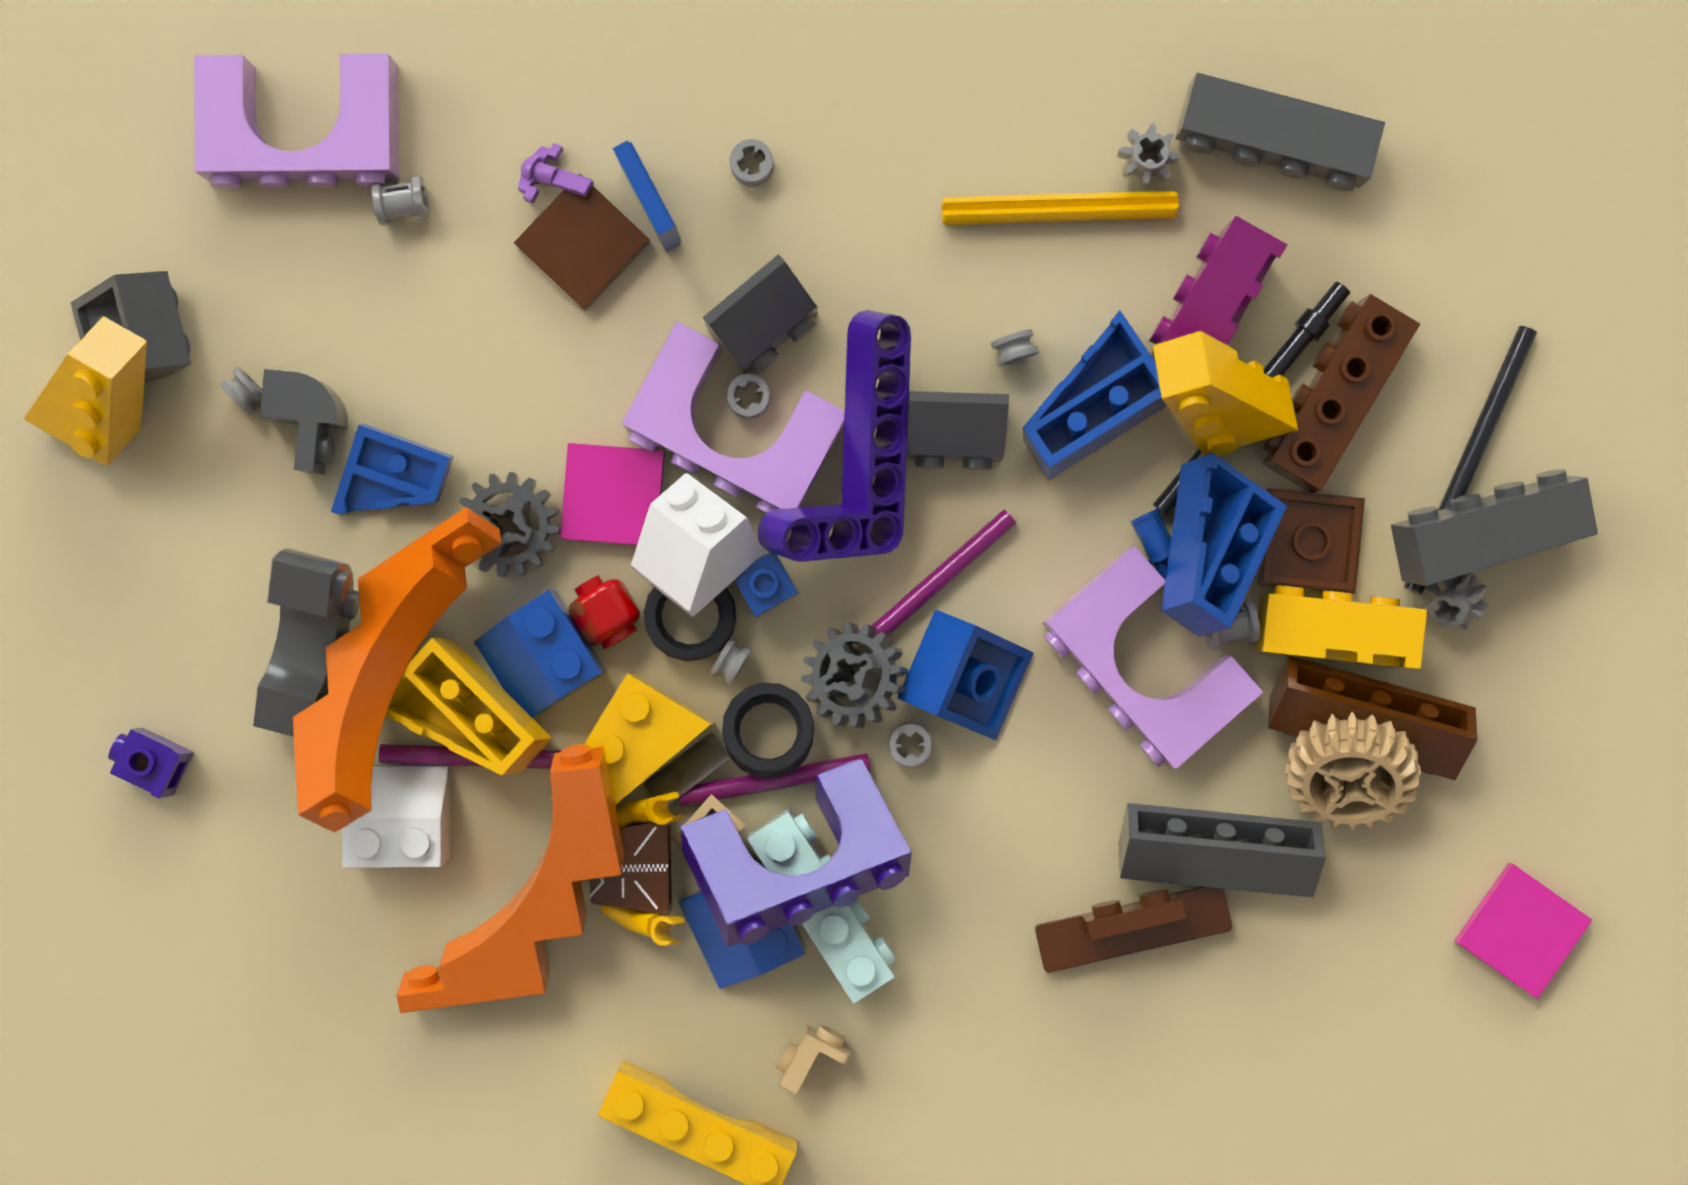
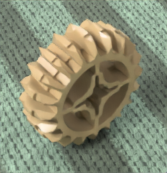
[1285,712,1421,831]

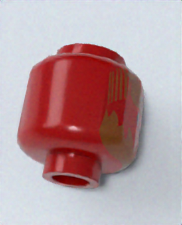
[568,575,640,650]

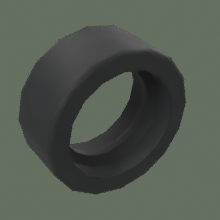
[643,587,737,661]
[722,683,814,779]

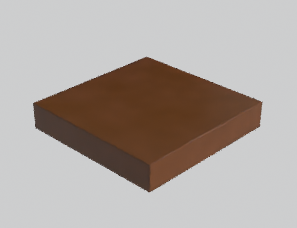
[514,173,651,310]
[1257,488,1365,594]

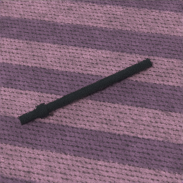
[1153,281,1350,517]
[1404,326,1537,595]

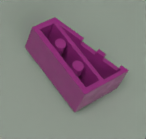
[1149,216,1288,360]

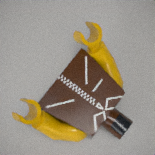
[583,792,685,946]

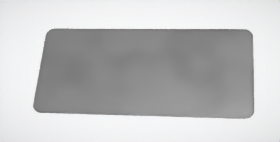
[644,733,730,805]

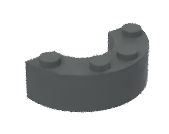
[253,548,360,737]

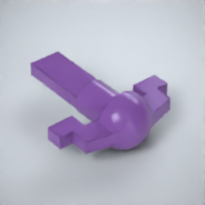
[518,143,594,204]

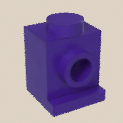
[108,728,194,799]

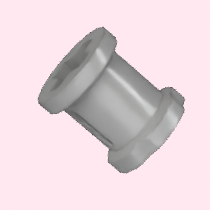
[371,176,430,226]
[1205,601,1261,650]

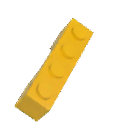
[597,1060,797,1185]

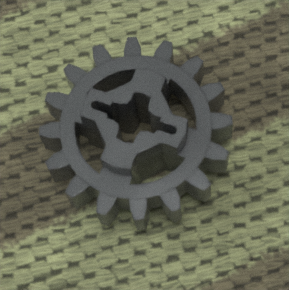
[459,472,561,577]
[801,622,908,728]

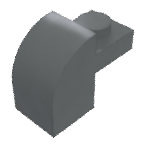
[260,369,348,475]

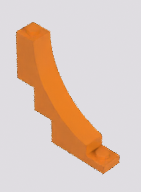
[293,507,502,833]
[396,744,625,1013]

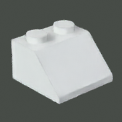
[631,473,764,617]
[342,765,451,868]

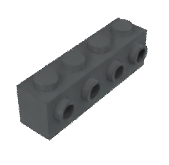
[1175,72,1385,191]
[1391,469,1598,586]
[1118,803,1326,898]

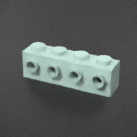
[747,808,897,1004]

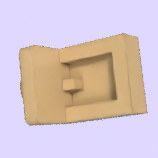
[776,1025,850,1095]

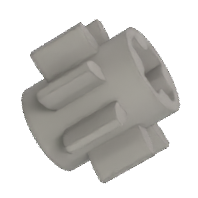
[1117,123,1180,188]
[1424,573,1489,630]

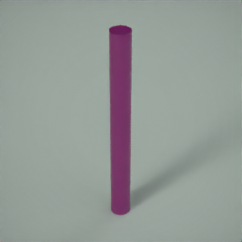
[871,509,1016,635]
[379,744,562,769]
[680,753,871,807]

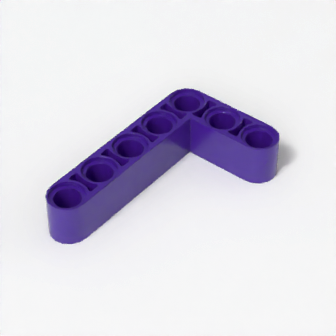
[757,310,911,562]

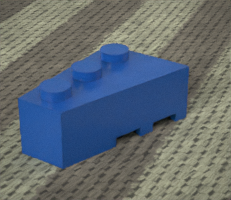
[1022,310,1167,480]
[1161,452,1287,637]

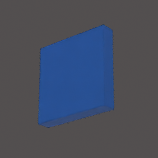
[613,140,681,252]

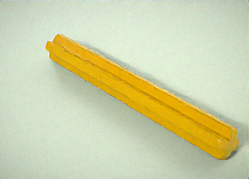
[941,191,1179,225]

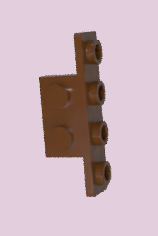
[1034,887,1232,973]

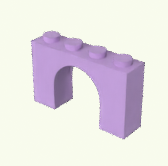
[194,54,399,189]
[621,321,845,514]
[1043,546,1263,769]

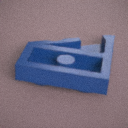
[331,423,454,514]

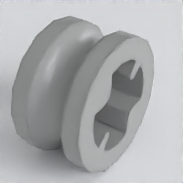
[730,139,774,187]
[991,329,1039,366]
[220,367,262,415]
[727,373,771,419]
[709,637,752,686]
[888,723,932,767]

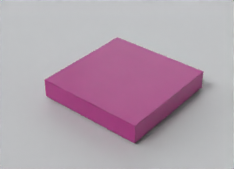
[560,443,665,545]
[1454,862,1592,999]

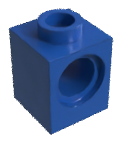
[735,552,799,617]

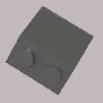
[702,254,818,374]
[71,271,191,383]
[906,391,1009,470]

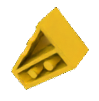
[24,316,147,467]
[1254,585,1427,669]
[385,638,552,776]
[551,672,714,806]

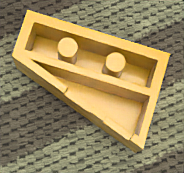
[1153,331,1298,456]

